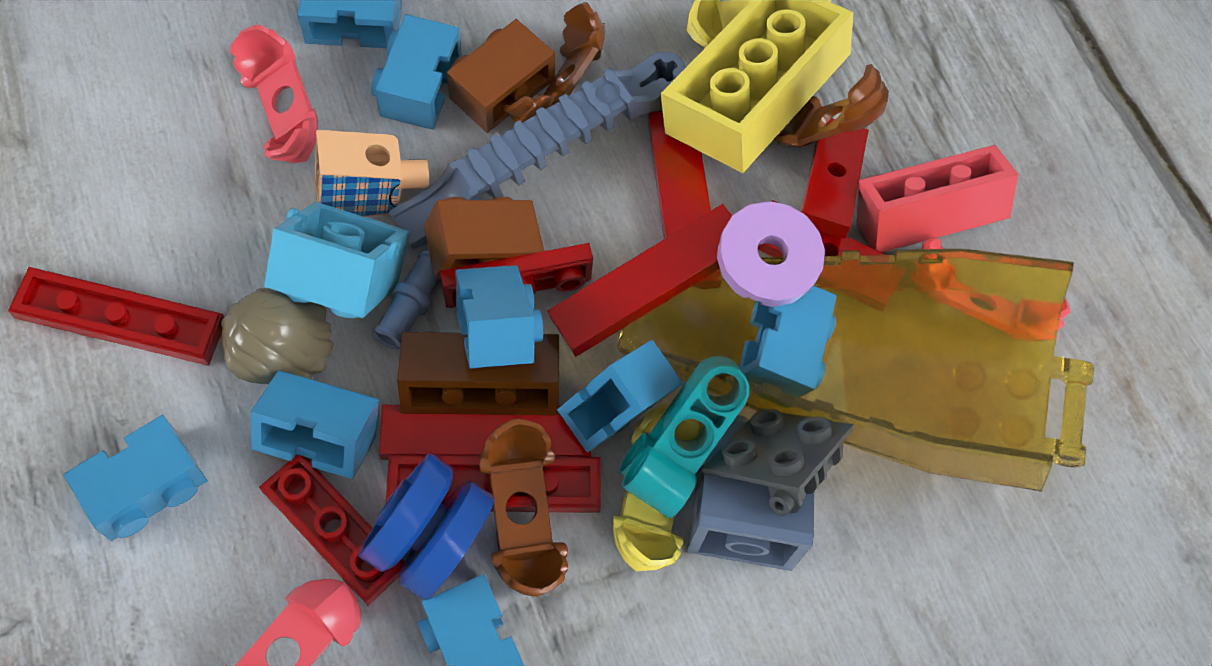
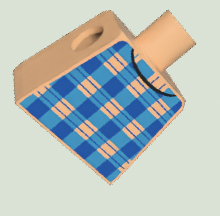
[315,130,429,217]

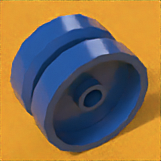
[358,452,494,600]

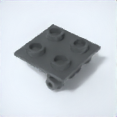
[702,409,854,516]

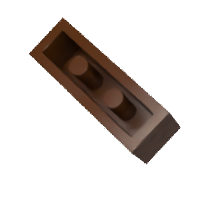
[397,331,559,415]

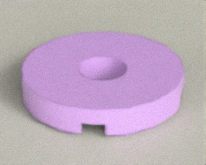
[717,201,825,307]

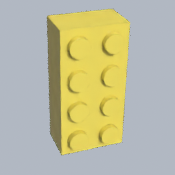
[661,0,853,173]

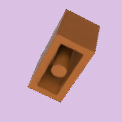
[447,18,555,133]
[424,197,544,279]

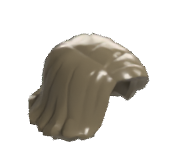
[221,288,334,385]

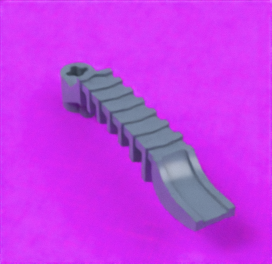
[389,51,686,249]

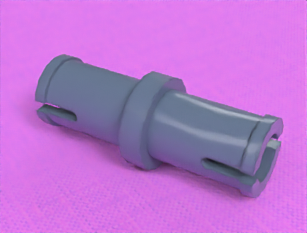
[372,250,440,350]

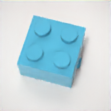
[264,202,409,318]

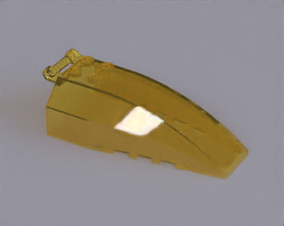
[617,249,1095,492]

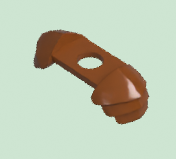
[502,2,605,123]
[774,64,889,147]
[480,419,568,597]

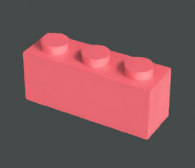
[856,145,1018,253]

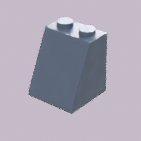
[687,415,815,571]

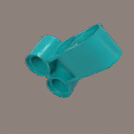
[619,356,749,519]

